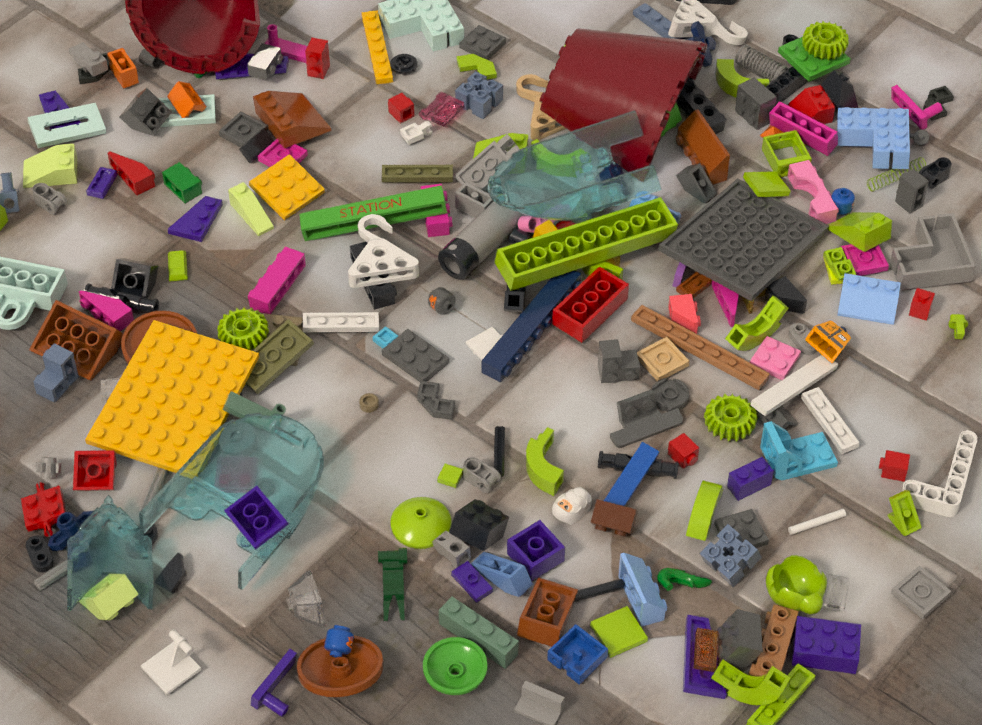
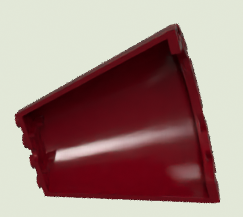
[125,0,260,74]

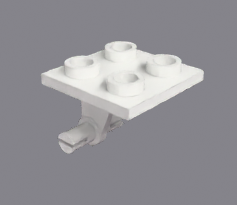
[141,629,201,695]

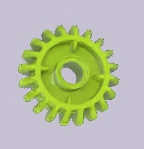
[802,21,849,60]
[217,306,269,350]
[704,393,757,442]

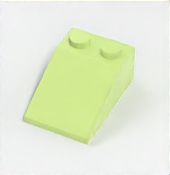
[23,144,77,188]

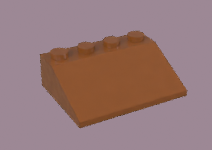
[253,91,332,148]
[29,300,123,381]

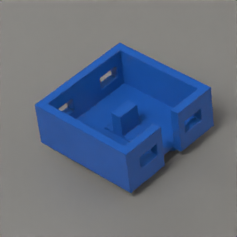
[547,624,608,685]

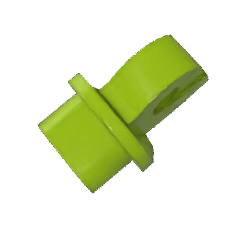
[948,314,968,340]

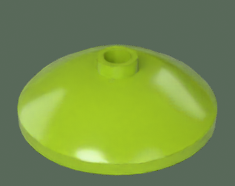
[390,497,451,549]

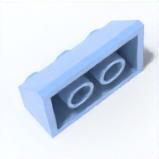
[837,273,901,325]
[618,553,667,627]

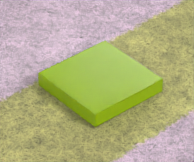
[743,171,791,197]
[590,606,648,658]

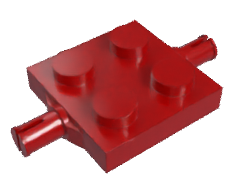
[21,482,66,537]

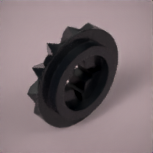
[390,54,417,75]

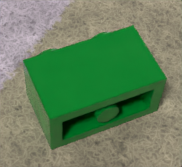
[162,162,202,204]

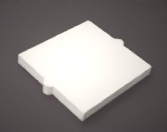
[466,327,503,360]

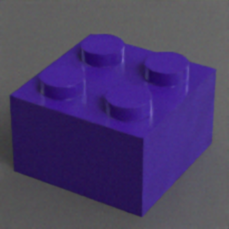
[507,520,565,581]

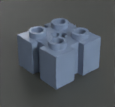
[455,71,503,119]
[699,524,762,587]

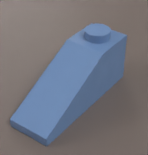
[470,552,533,597]

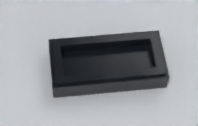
[239,128,274,163]

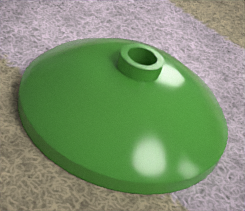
[423,637,487,695]

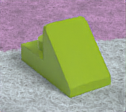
[887,490,922,536]

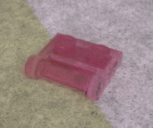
[419,92,464,127]

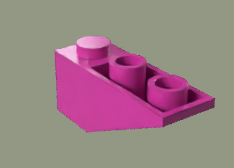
[79,290,134,331]

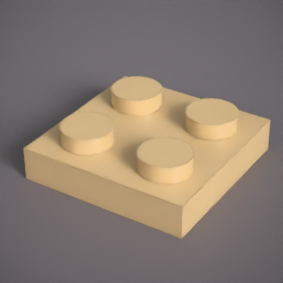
[637,337,690,381]

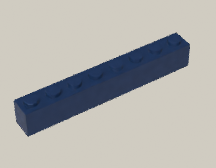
[481,270,582,382]

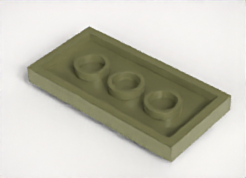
[246,319,314,395]

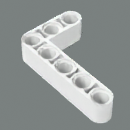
[901,430,977,517]

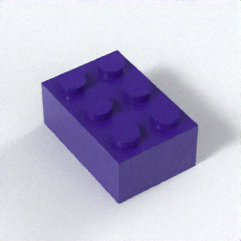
[792,616,861,674]

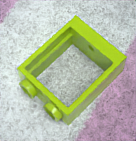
[762,130,812,178]

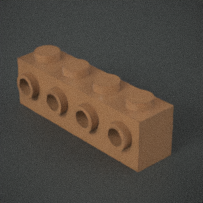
[749,604,798,677]

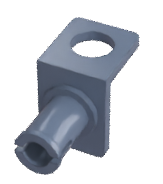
[0,172,19,213]

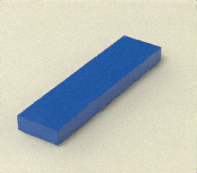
[604,442,660,506]

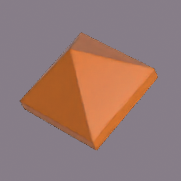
[760,125,784,138]

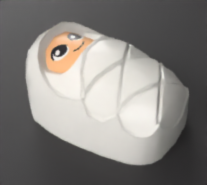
[552,487,592,525]

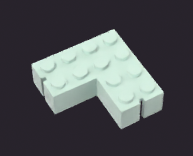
[378,0,464,52]

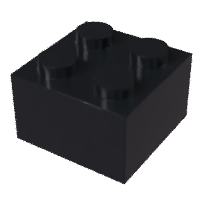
[449,499,509,551]

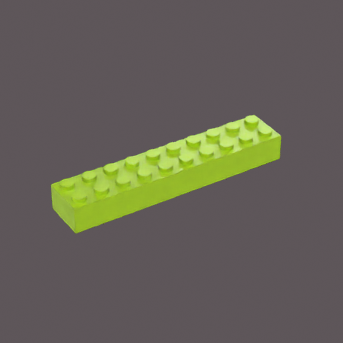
[495,197,678,291]

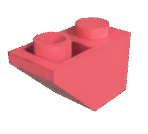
[668,294,701,334]

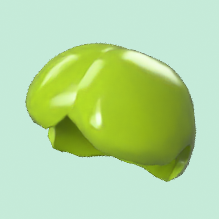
[765,555,827,615]

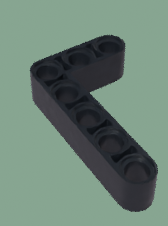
[766,34,808,106]

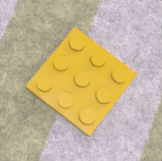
[249,154,325,221]

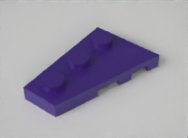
[168,196,223,242]

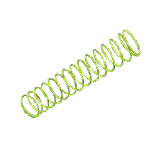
[867,157,926,192]

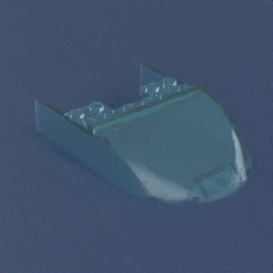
[487,111,661,221]
[139,413,324,590]

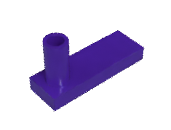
[251,649,297,717]

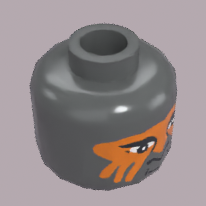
[428,287,456,315]

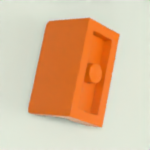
[167,81,207,118]

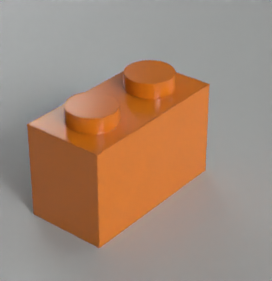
[107,48,139,89]

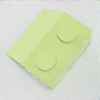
[78,574,138,621]

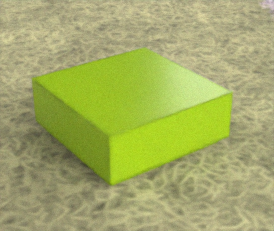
[437,463,463,488]

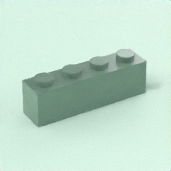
[439,597,519,669]

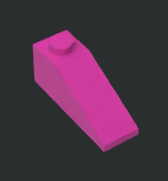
[712,280,739,327]

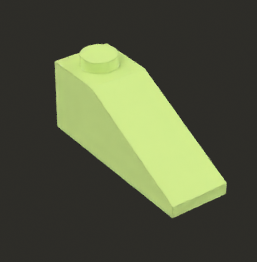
[228,182,274,236]

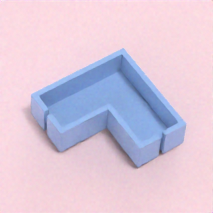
[837,107,910,169]

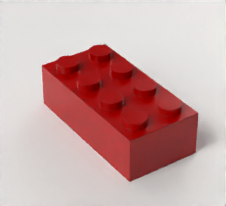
[552,266,629,343]

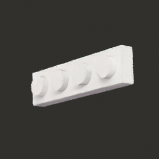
[303,312,379,332]
[801,387,859,454]

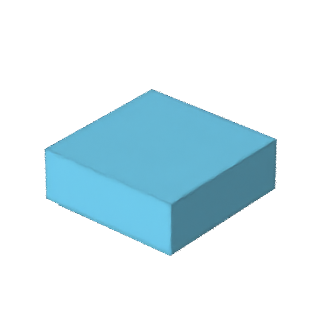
[372,326,398,348]

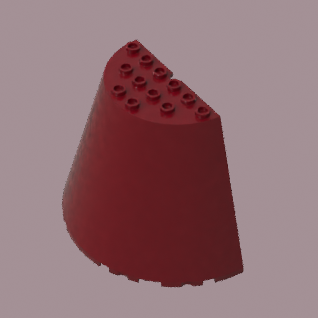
[539,28,707,181]

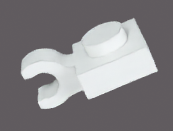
[400,121,433,145]

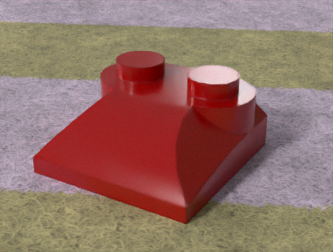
[73,450,117,491]

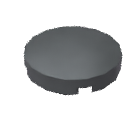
[652,378,689,412]

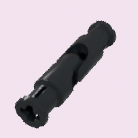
[84,283,159,312]
[598,451,679,479]

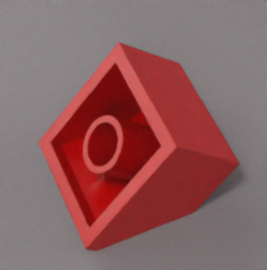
[788,85,835,124]

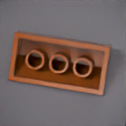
[676,109,730,185]

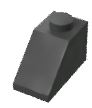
[676,163,717,203]

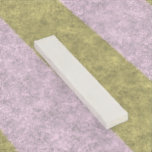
[750,355,838,416]

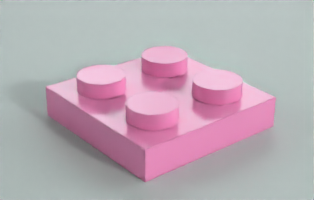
[750,336,801,380]

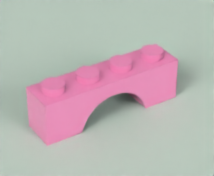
[787,160,839,224]

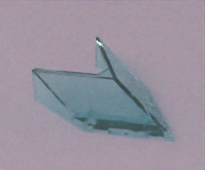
[67,495,154,611]

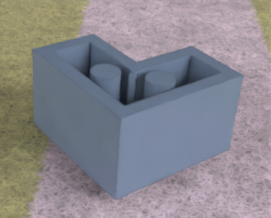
[33,343,79,403]

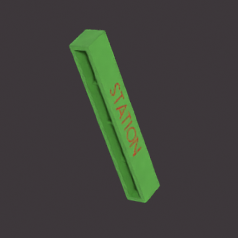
[300,185,447,241]

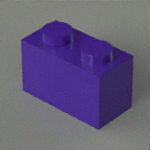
[727,457,774,501]

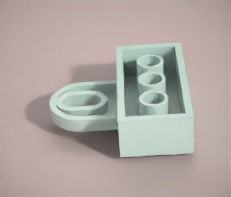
[0,257,68,330]

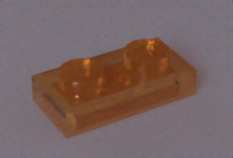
[693,628,718,672]

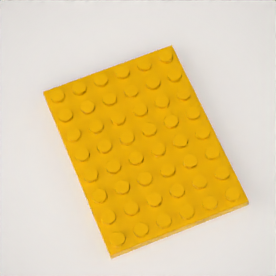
[85,320,259,479]

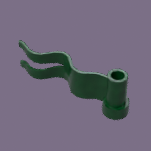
[378,548,407,621]

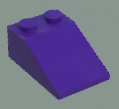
[224,486,289,550]

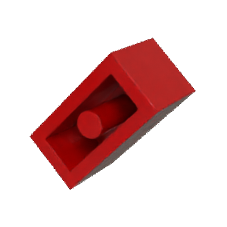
[305,37,330,79]

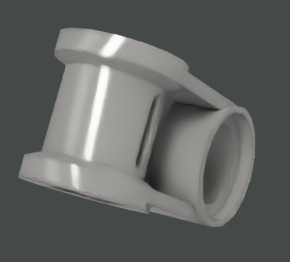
[32,183,67,214]
[463,457,501,493]

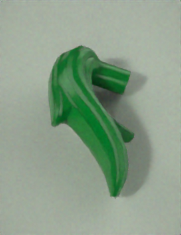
[657,568,712,591]

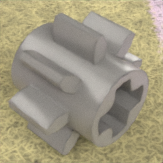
[36,457,62,478]

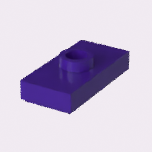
[86,167,118,199]
[451,561,493,603]

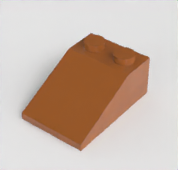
[517,578,578,647]

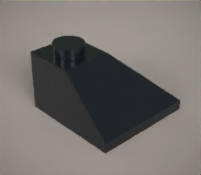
[821,70,858,108]

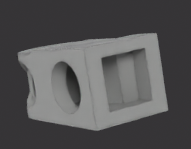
[432,531,471,569]

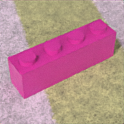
[769,101,838,156]
[248,246,306,314]

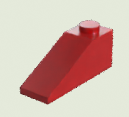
[107,151,155,196]

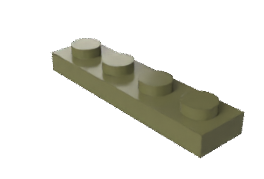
[381,165,453,182]

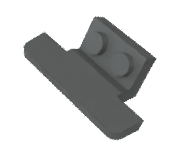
[610,389,683,448]

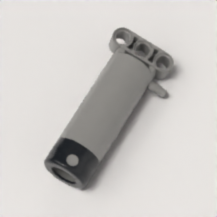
[438,182,547,280]

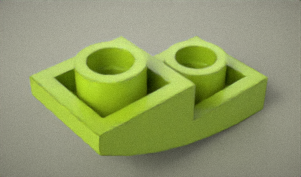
[823,247,856,281]

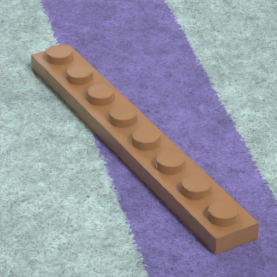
[631,305,770,390]

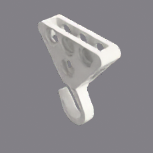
[668,0,748,45]
[348,214,419,288]

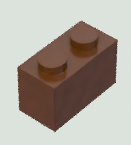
[590,499,638,537]

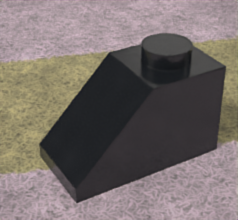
[765,276,807,314]

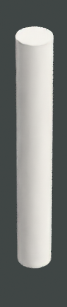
[788,509,846,535]

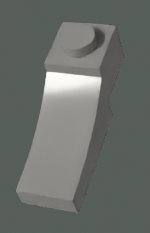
[69,42,108,77]

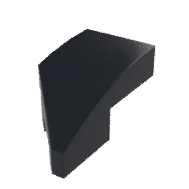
[154,552,187,594]

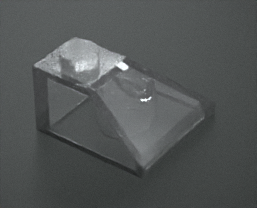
[286,570,326,628]

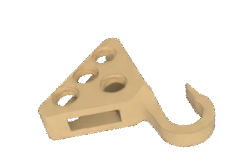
[516,74,566,140]

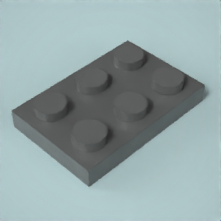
[382,329,449,382]

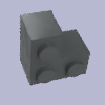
[598,339,640,383]

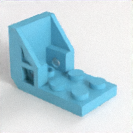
[760,421,838,481]

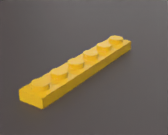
[361,10,393,84]

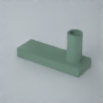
[222,391,286,435]

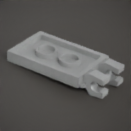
[455,134,525,192]

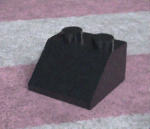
[111,258,159,299]

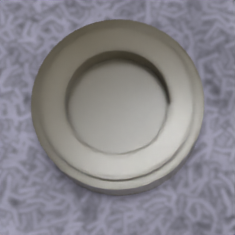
[359,393,379,413]

